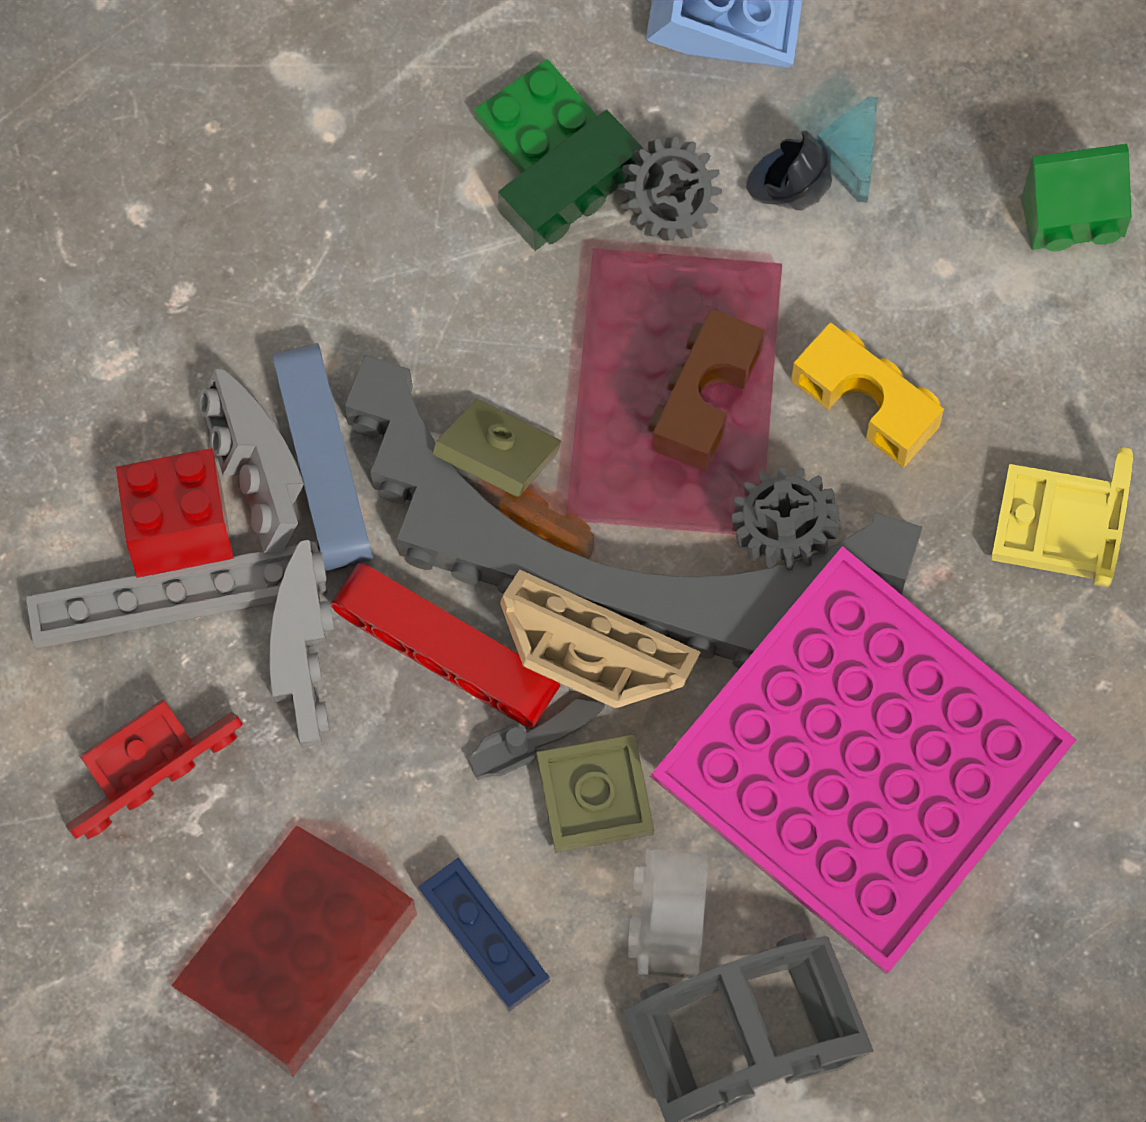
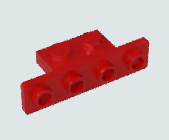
[65,699,243,839]

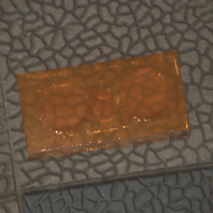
[499,490,594,559]

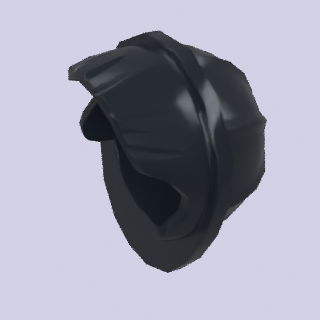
[746,130,832,211]

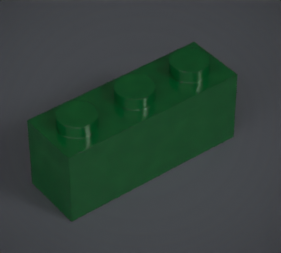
[498,109,643,251]

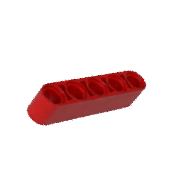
[330,563,561,728]

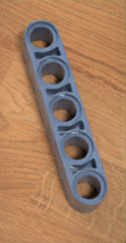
[272,343,373,571]

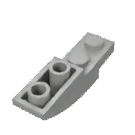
[198,369,304,553]
[270,540,334,748]

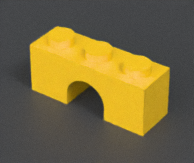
[791,322,944,468]

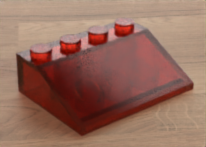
[171,825,417,1077]

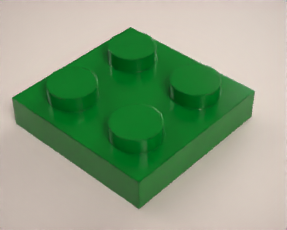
[474,58,597,173]

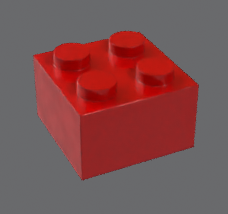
[116,448,234,578]

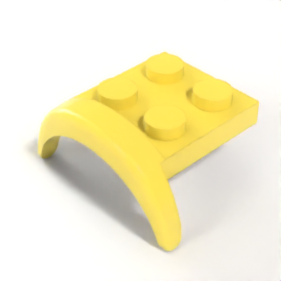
[991,447,1133,588]

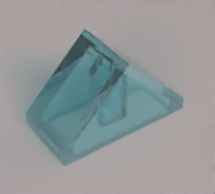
[817,97,878,203]

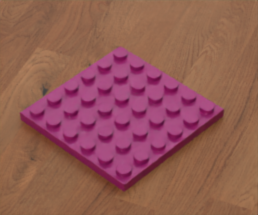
[649,546,1077,974]

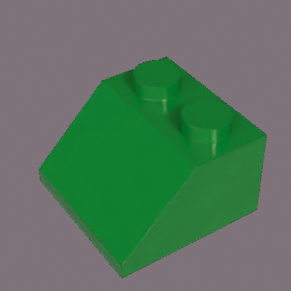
[1021,143,1132,251]

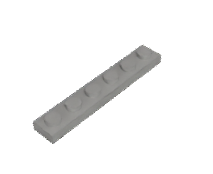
[26,541,327,649]

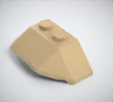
[500,570,700,708]

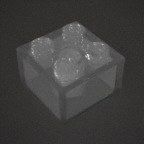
[628,849,708,978]

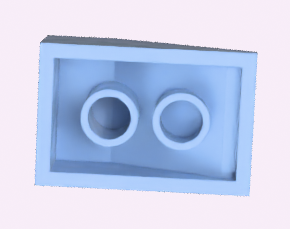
[646,0,802,68]

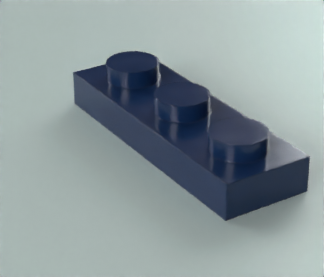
[417,857,550,1012]

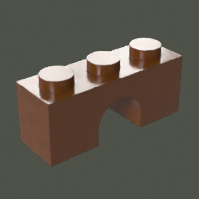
[648,309,765,473]

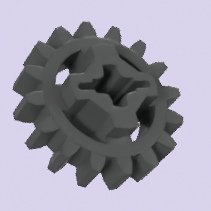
[618,137,722,241]
[731,466,840,570]

